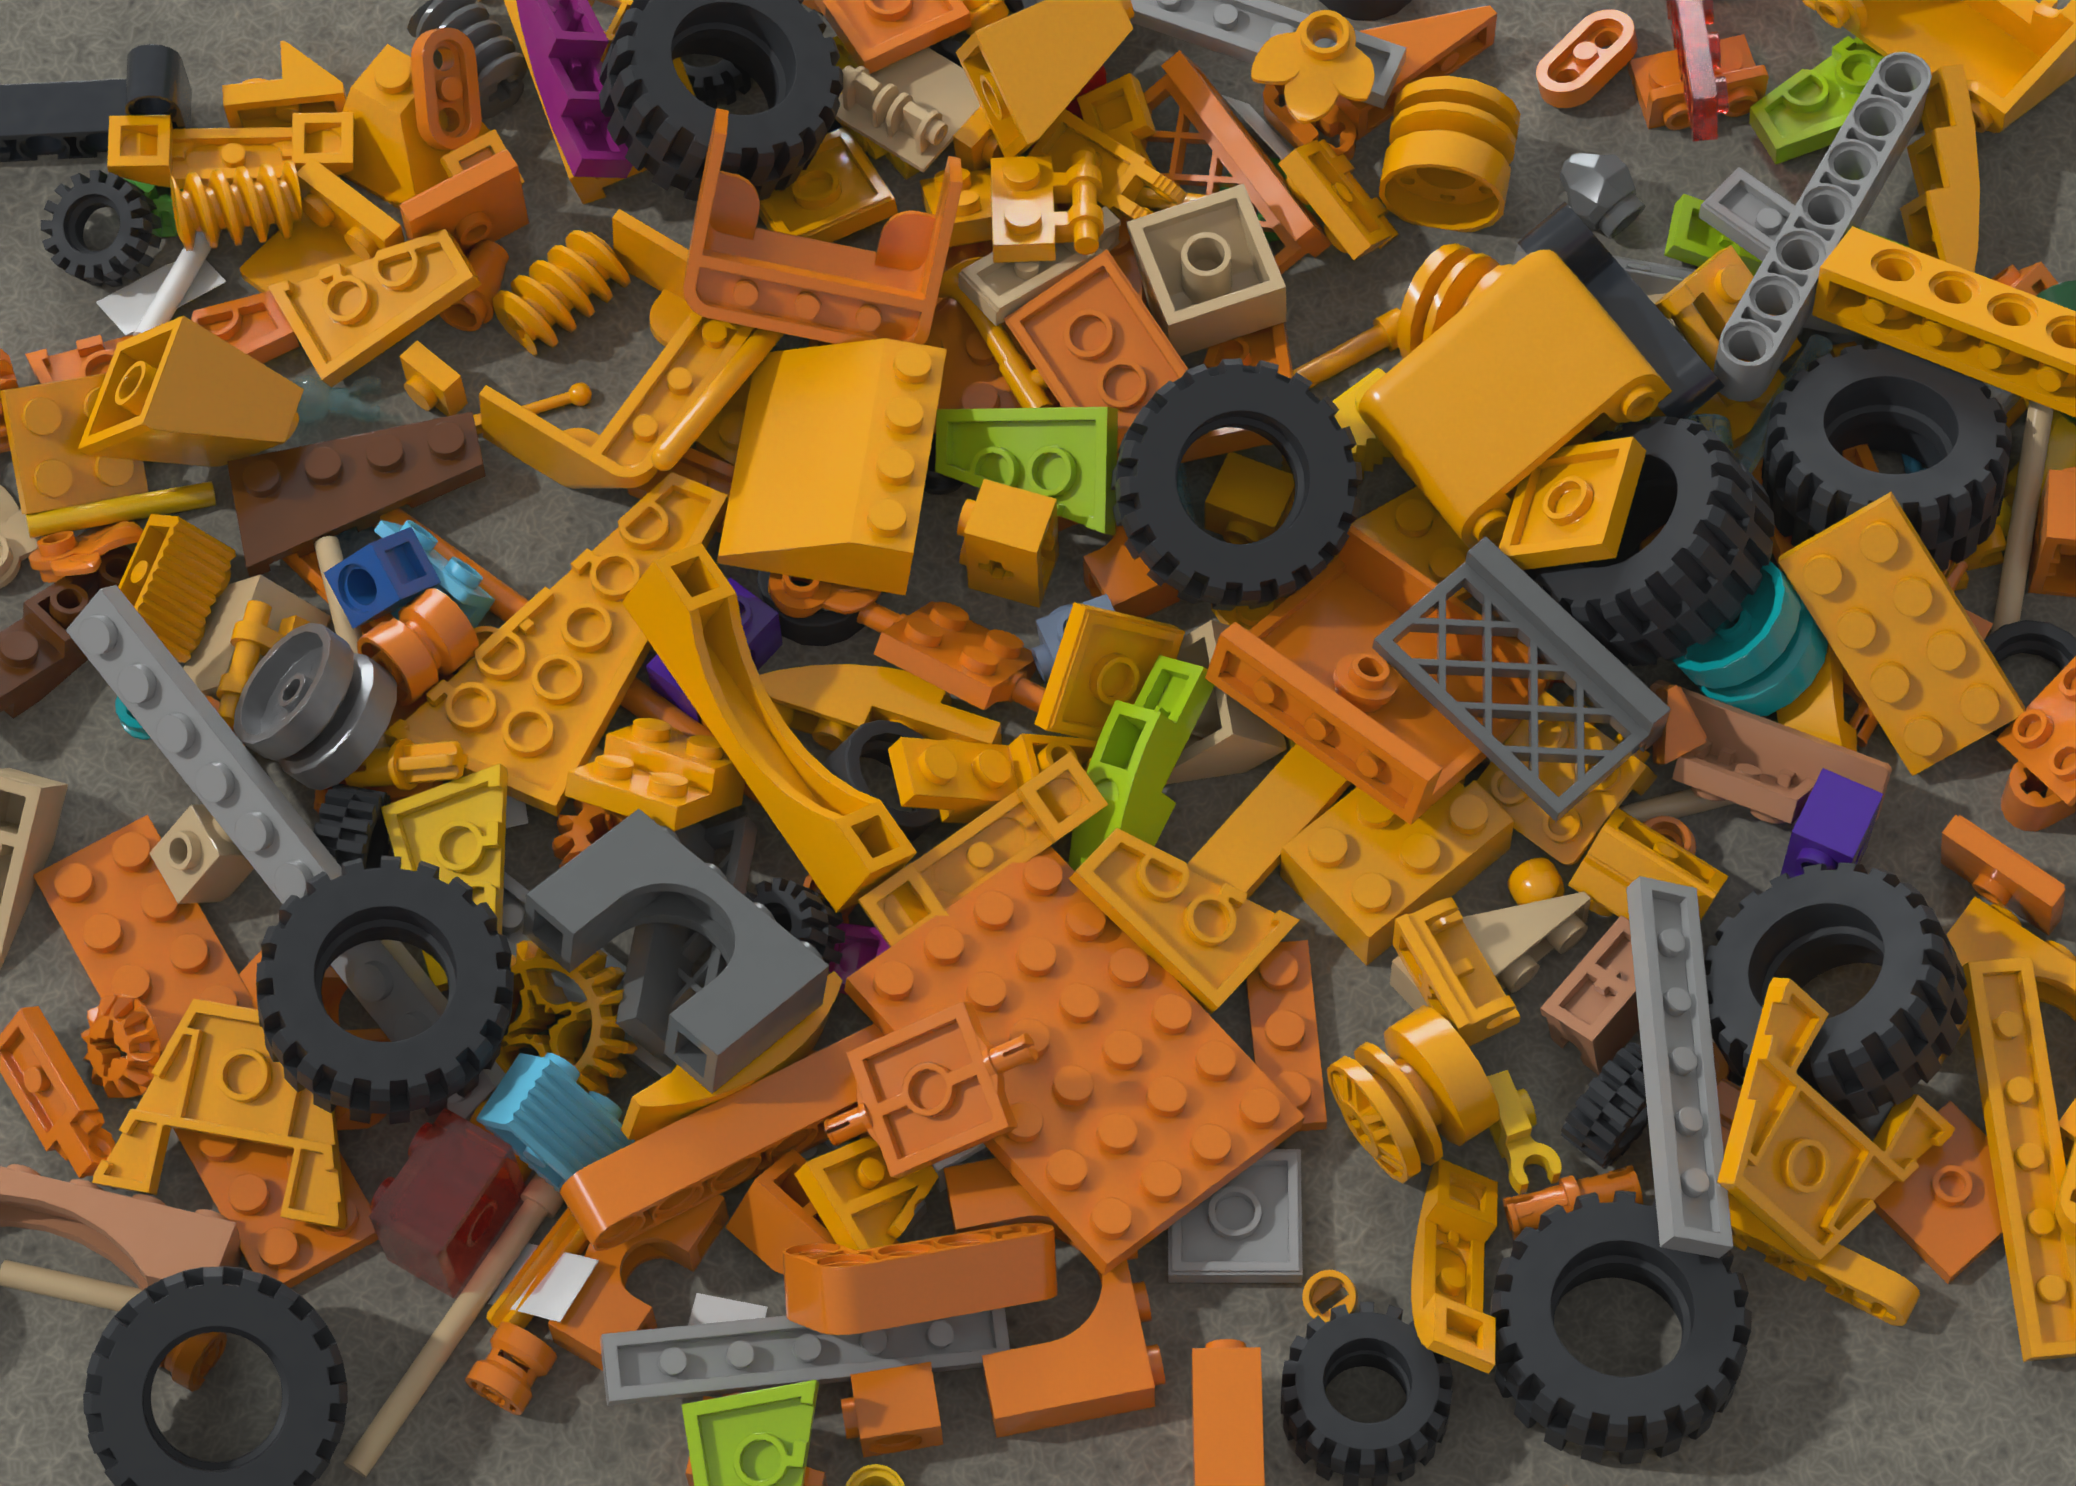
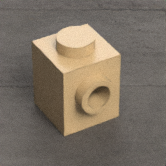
[149,804,254,904]

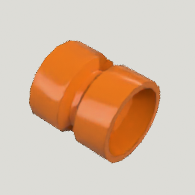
[357,588,479,706]

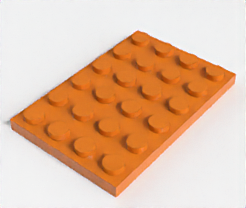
[844,846,1305,1276]

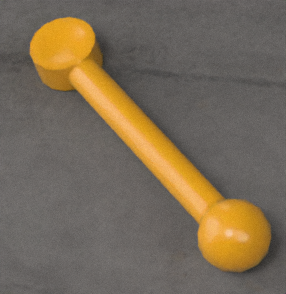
[473,382,592,435]

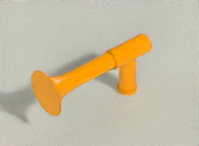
[938,257,1053,408]

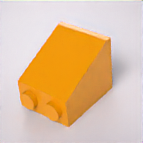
[956,0,1134,157]
[77,315,304,467]

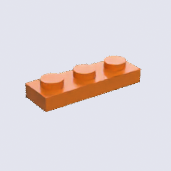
[1246,940,1327,1132]

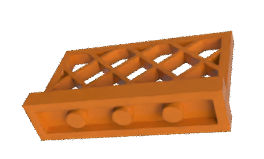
[1140,50,1332,275]

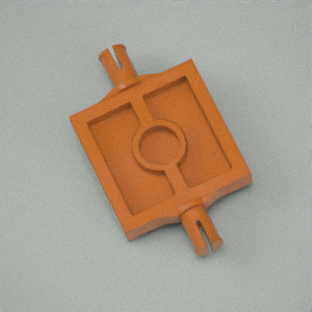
[857,601,1046,713]
[824,1001,1038,1178]

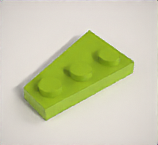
[935,407,1118,535]
[681,1380,819,1486]

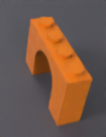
[944,1158,1166,1438]

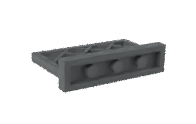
[1372,536,1671,822]

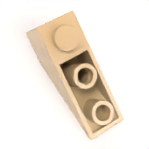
[1390,891,1591,1010]

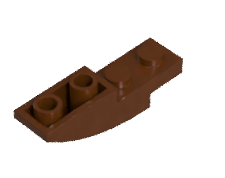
[0,545,133,719]

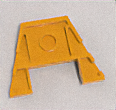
[1717,977,1956,1260]
[92,998,347,1230]

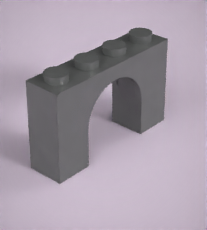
[523,809,829,1094]

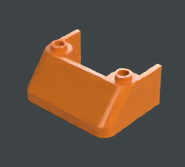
[683,108,963,345]

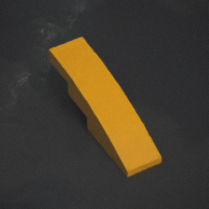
[1900,64,1980,272]

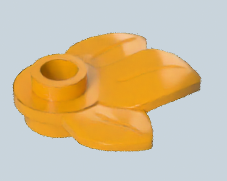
[1251,10,1375,124]

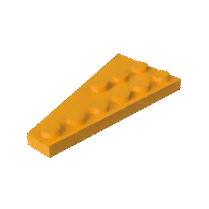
[384,472,728,817]

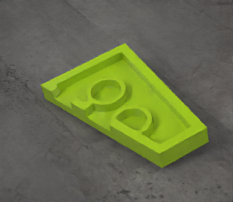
[1749,36,1884,165]

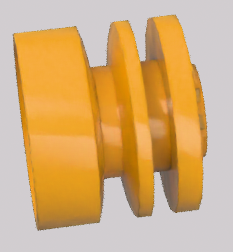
[1379,76,1521,232]
[1397,243,1513,359]
[1327,1005,1500,1183]

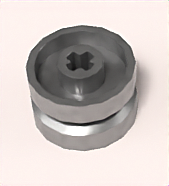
[234,622,397,790]

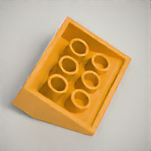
[717,338,947,596]

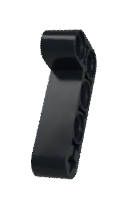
[0,44,192,162]
[1517,201,1725,419]

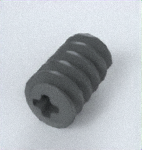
[407,0,528,119]

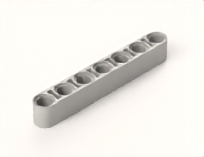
[1713,52,1932,402]

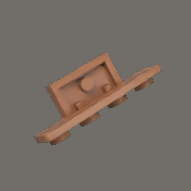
[1650,680,1892,824]

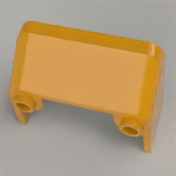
[479,209,757,489]

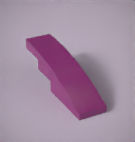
[516,0,633,178]

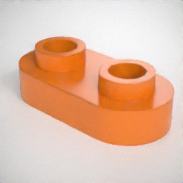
[1536,10,1638,108]
[411,28,482,151]

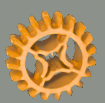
[496,940,638,1096]

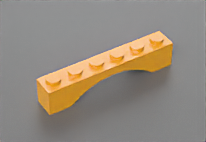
[622,542,917,913]

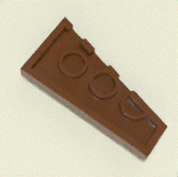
[227,411,486,578]

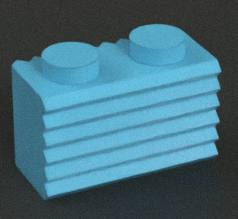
[476,1052,635,1193]

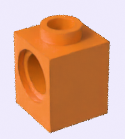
[840,1362,943,1458]

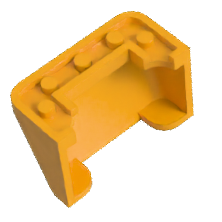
[1815,0,2076,133]
[1358,250,1672,549]

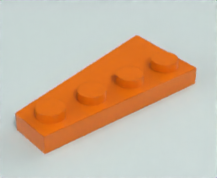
[25,291,300,384]

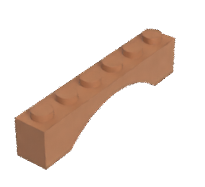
[0,1164,242,1290]

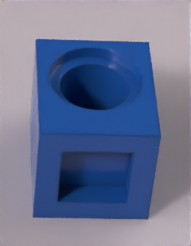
[324,527,441,629]

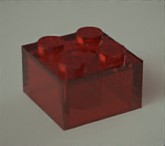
[369,1107,526,1298]

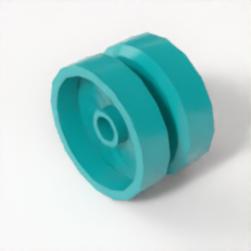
[1672,561,1828,717]

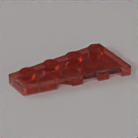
[1666,0,1729,142]

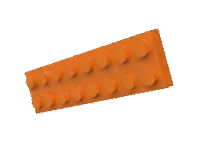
[33,814,386,1288]

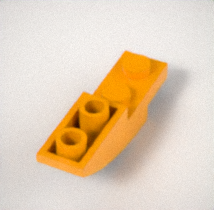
[759,664,1002,751]
[888,733,1098,823]

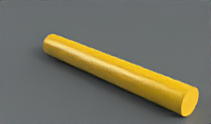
[25,481,216,538]

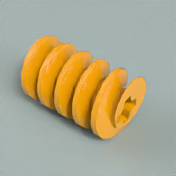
[170,161,302,251]
[492,230,631,357]

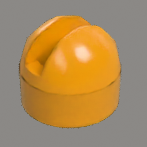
[1507,858,1565,905]
[1302,1270,1358,1323]

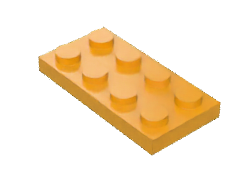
[1778,492,2025,776]

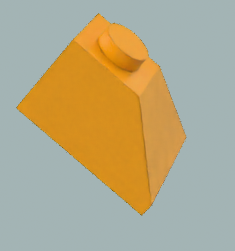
[341,44,490,209]

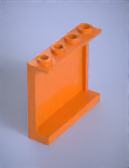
[1205,526,1551,825]

